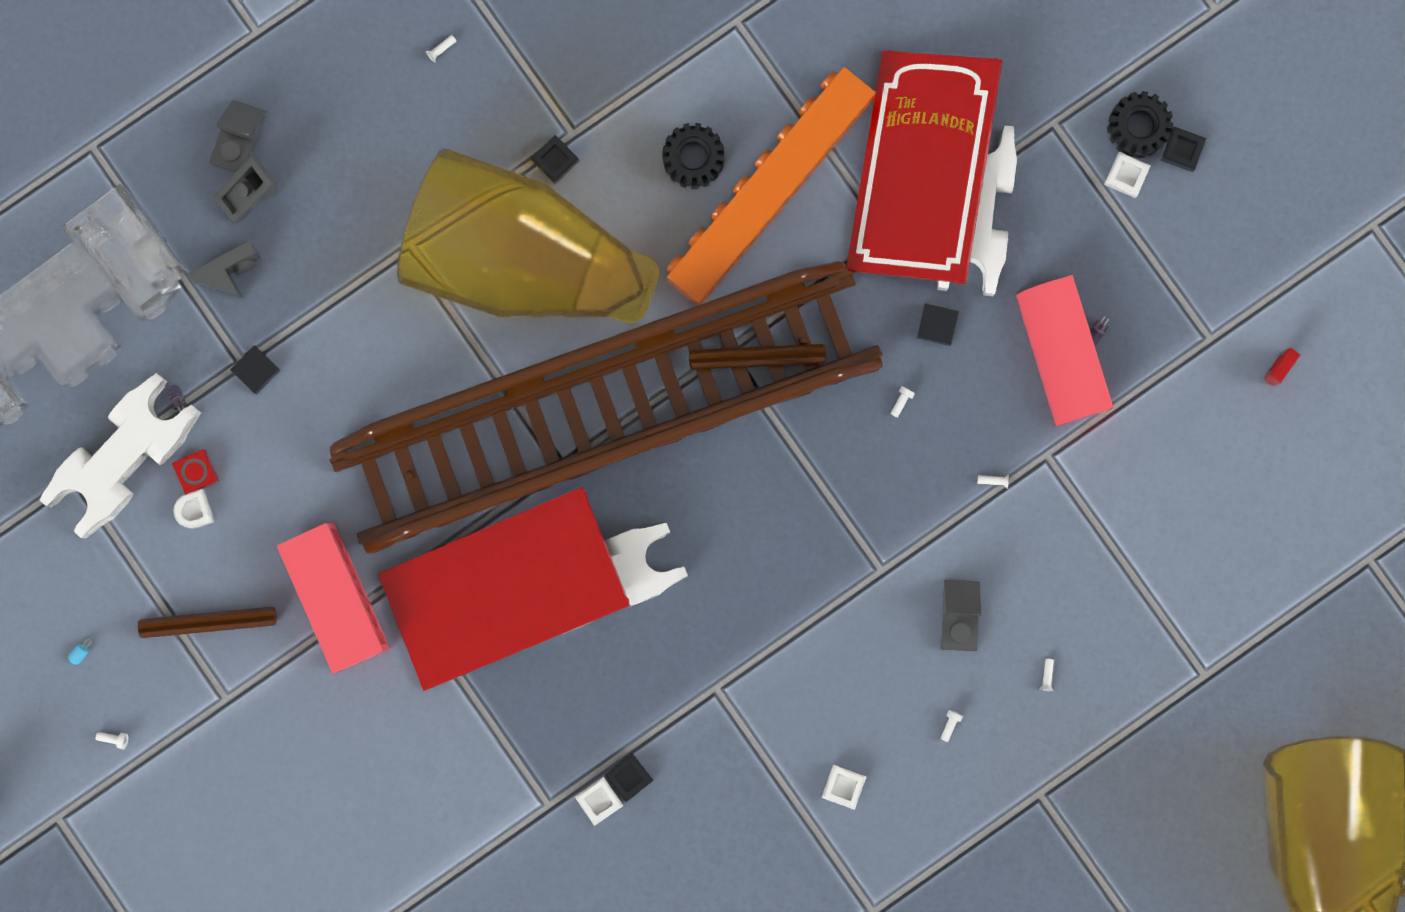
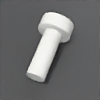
[890,386,915,418]
[940,710,963,742]
[95,732,129,749]

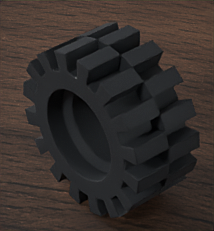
[1107,91,1173,158]
[662,123,724,189]

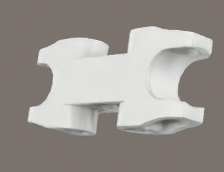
[937,125,1017,297]
[39,373,201,539]
[563,523,688,634]

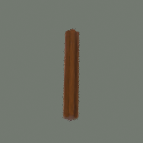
[689,344,826,370]
[138,607,277,638]

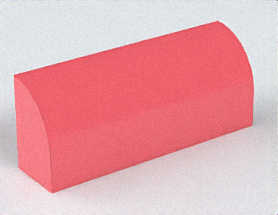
[1016,275,1114,427]
[277,523,391,674]

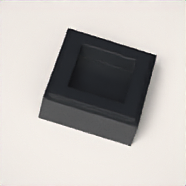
[1161,127,1206,172]
[531,135,580,184]
[917,303,959,346]
[230,345,281,395]
[605,753,654,802]

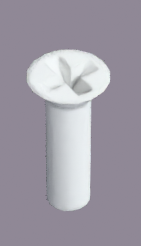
[426,35,456,63]
[977,474,1009,489]
[1039,659,1054,691]

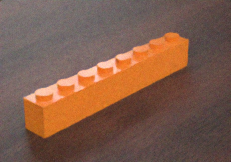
[666,67,876,306]

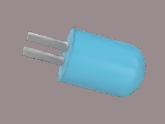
[68,638,92,665]

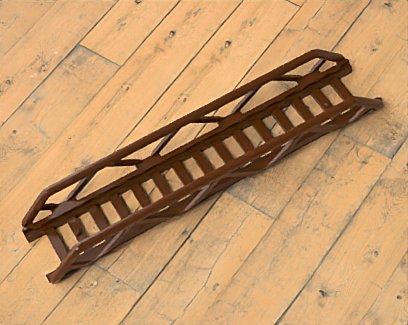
[329,261,883,553]

